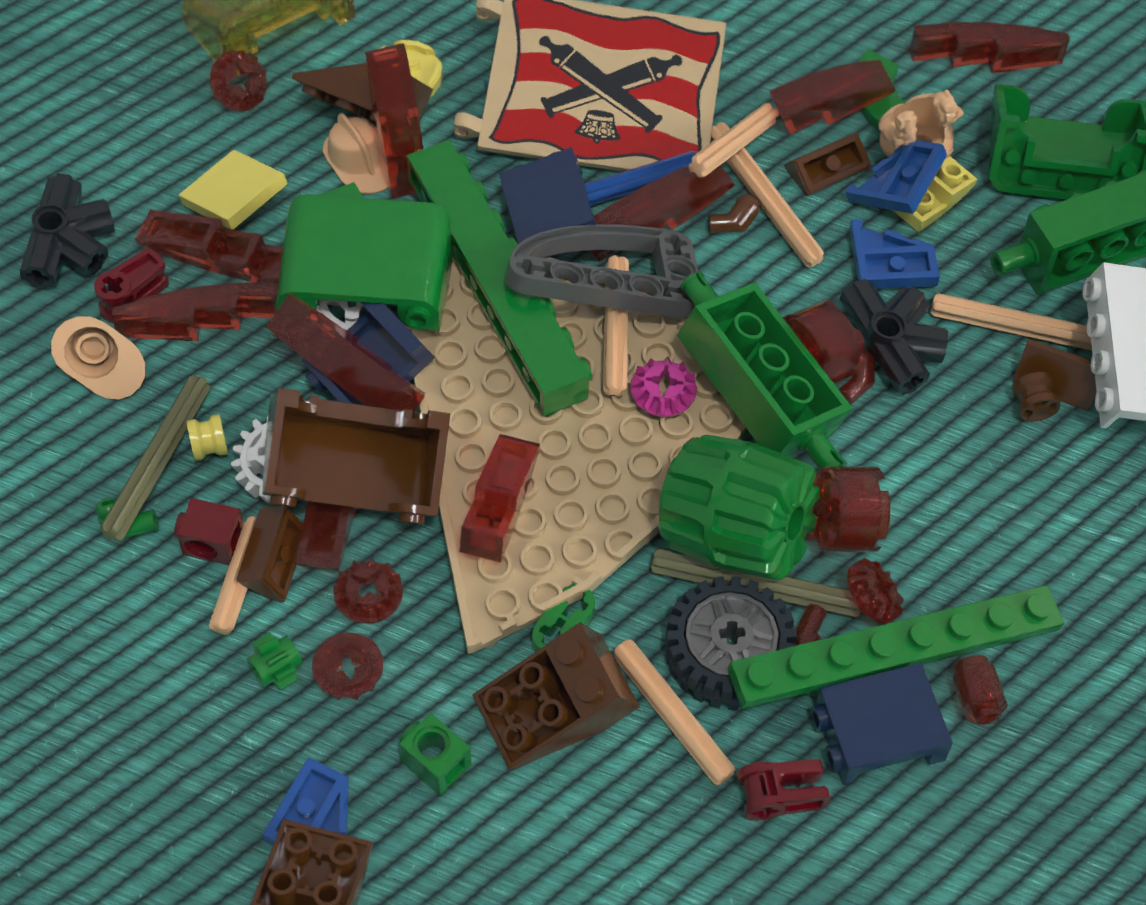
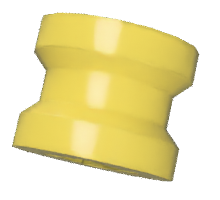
[186,414,228,461]

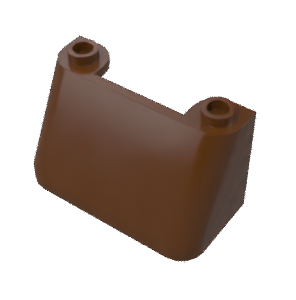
[262,388,451,525]

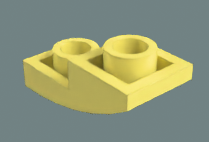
[893,156,978,233]

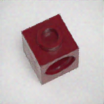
[174,498,244,565]

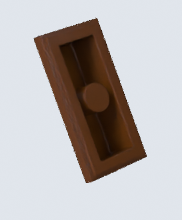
[784,132,872,196]
[1013,339,1097,410]
[237,506,308,602]

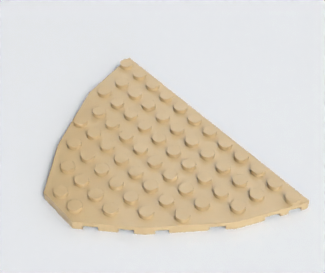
[402,257,747,654]

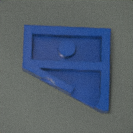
[845,140,947,214]
[849,219,940,289]

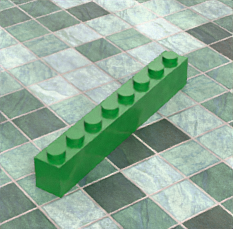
[407,139,593,417]

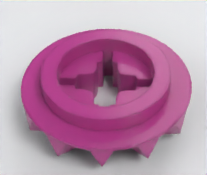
[631,356,697,417]

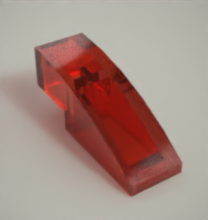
[769,60,896,134]
[459,434,540,563]

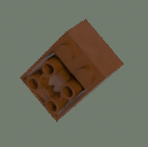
[291,62,433,133]
[472,622,640,770]
[250,819,373,905]

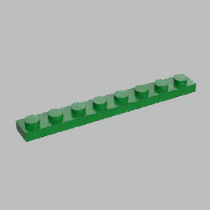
[727,585,1065,709]

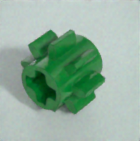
[247,632,303,690]

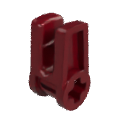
[94,248,169,323]
[736,759,830,821]

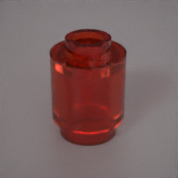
[952,655,1008,725]

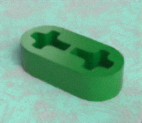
[532,584,595,652]

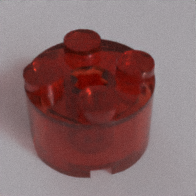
[783,300,864,384]
[807,466,890,552]

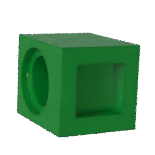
[399,713,471,796]

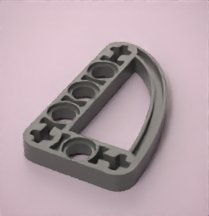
[505,224,698,319]

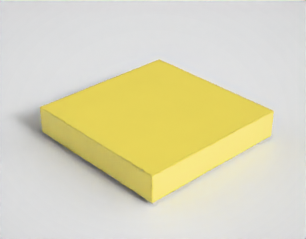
[178,150,288,230]

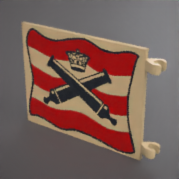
[454,0,726,184]

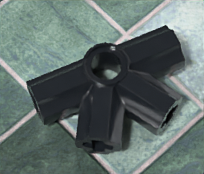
[20,173,115,288]
[839,279,948,395]

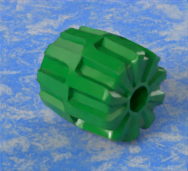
[658,434,820,580]

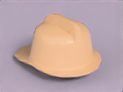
[323,113,399,194]
[51,316,145,399]

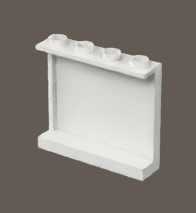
[1083,262,1146,428]

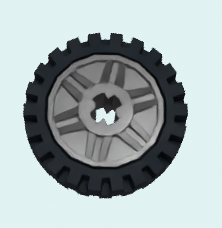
[665,576,797,710]

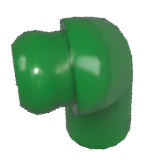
[96,498,159,539]

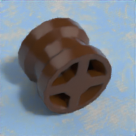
[1011,372,1061,422]

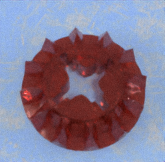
[210,50,270,111]
[333,557,403,624]
[847,558,904,624]
[312,633,383,701]

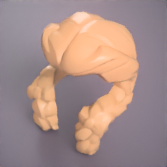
[878,90,964,159]

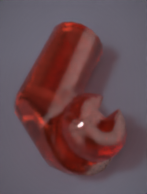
[796,604,827,646]

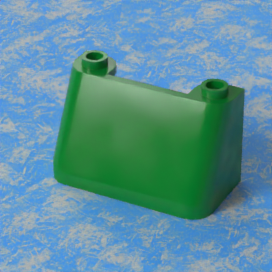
[989,84,1146,200]
[276,194,453,331]

